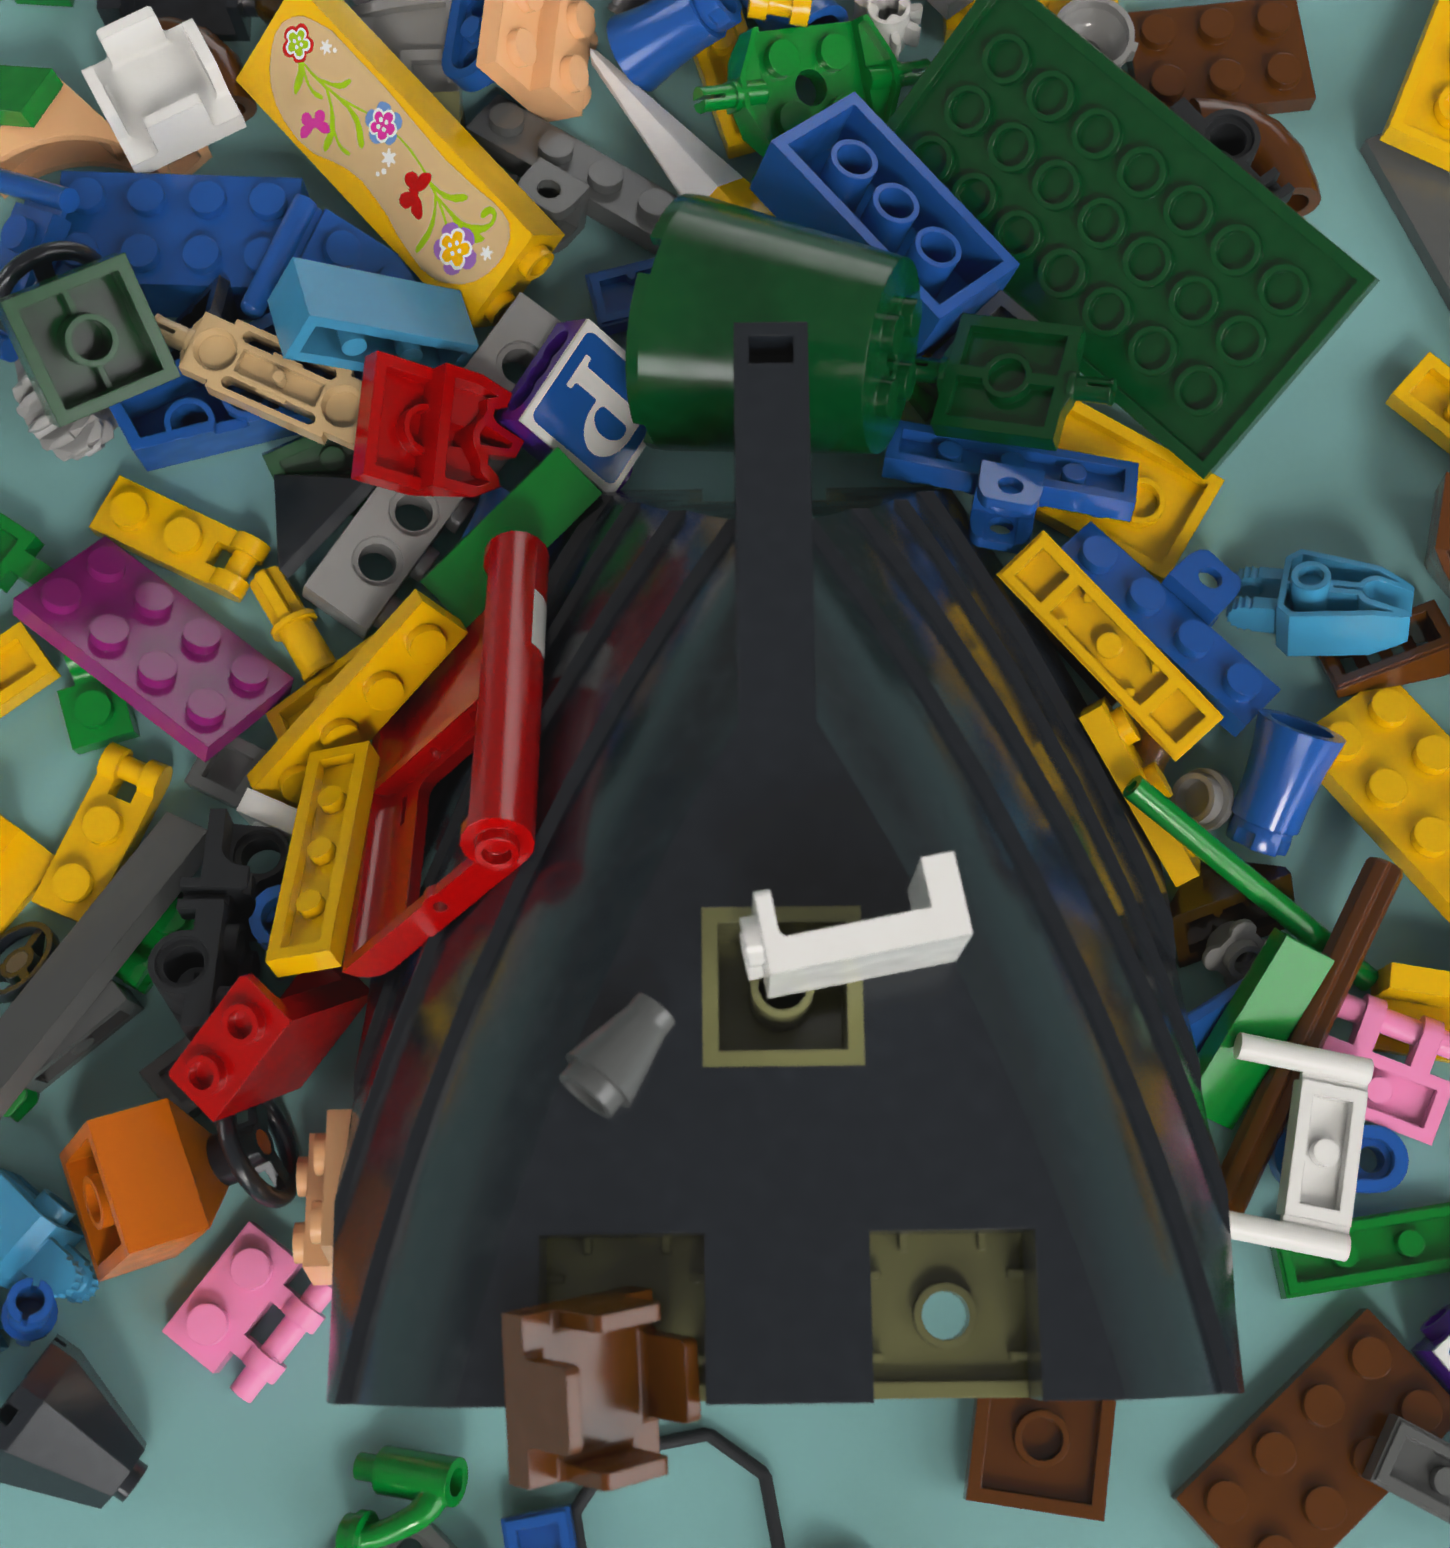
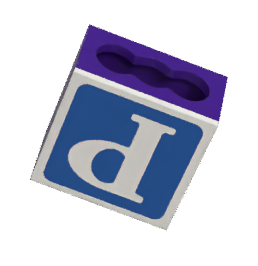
[494,318,647,493]

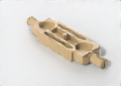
[154,311,362,450]

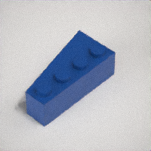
[109,313,363,472]

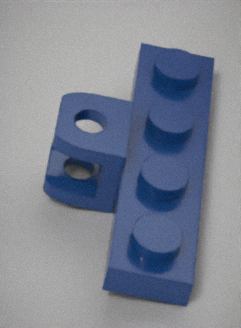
[881,420,1139,554]
[1061,521,1281,737]

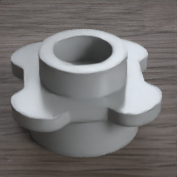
[1202,919,1268,987]

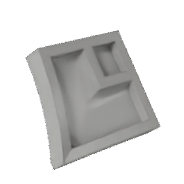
[350,0,462,100]

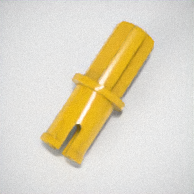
[250,565,338,684]

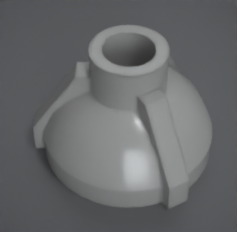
[1057,0,1139,67]

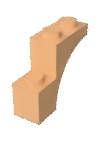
[0,78,213,199]

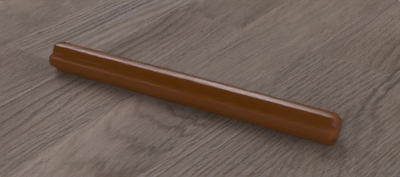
[1221,857,1403,1213]

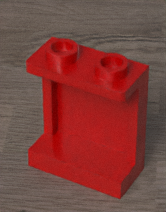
[169,962,369,1122]

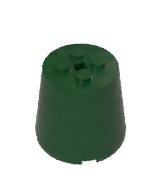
[625,193,922,454]

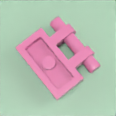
[1322,993,1450,1146]
[162,1221,332,1403]

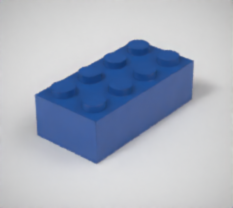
[749,91,1020,357]
[54,171,310,320]

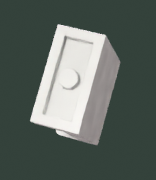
[739,851,973,999]

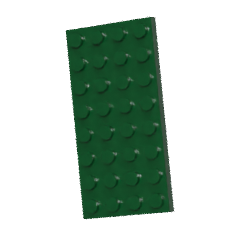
[886,0,1380,479]

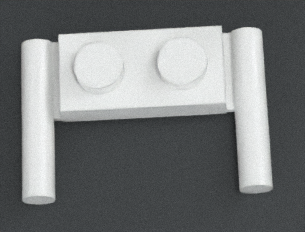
[1229,1032,1374,1262]

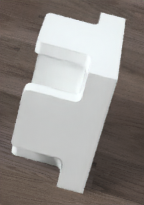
[81,6,247,173]

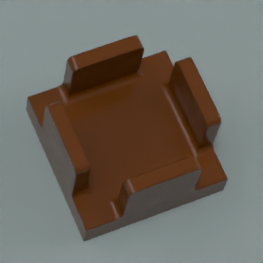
[501,1286,701,1491]

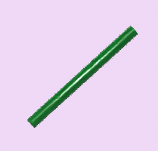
[1123,775,1379,991]

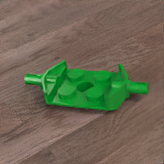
[693,14,931,157]

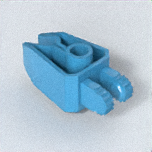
[1226,549,1415,656]
[0,1168,100,1304]

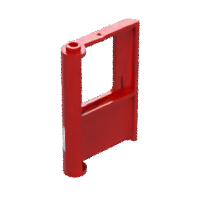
[342,531,549,978]

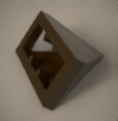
[1170,859,1295,968]

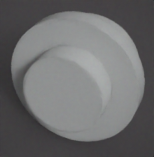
[1171,768,1234,832]

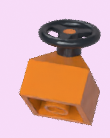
[59,1098,299,1282]

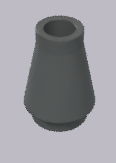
[559,993,675,1118]

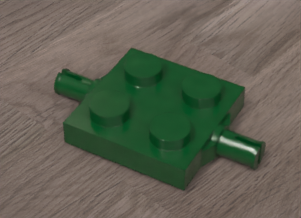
[915,313,1117,451]

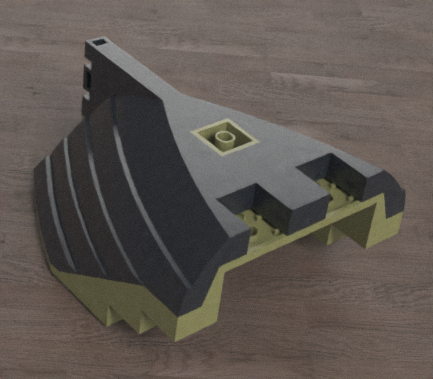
[326,322,1245,1408]

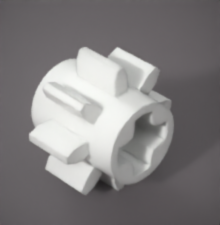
[853,0,923,60]

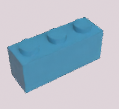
[267,257,479,372]

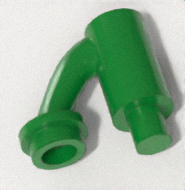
[336,1445,468,1548]

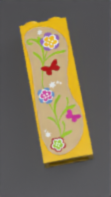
[236,0,565,328]

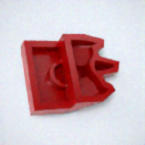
[351,350,524,497]

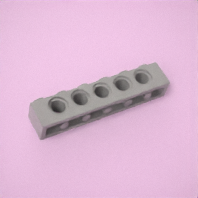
[302,292,561,640]

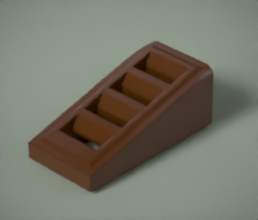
[1317,599,1450,698]

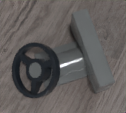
[0,921,145,1093]

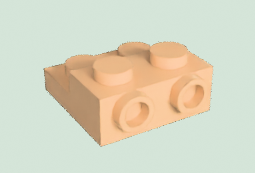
[476,0,598,122]
[292,1109,352,1285]

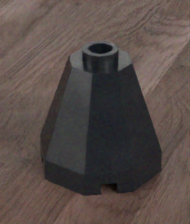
[0,1334,148,1509]

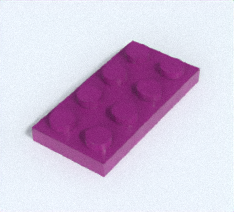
[13,536,294,763]

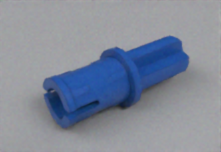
[1,1278,58,1347]

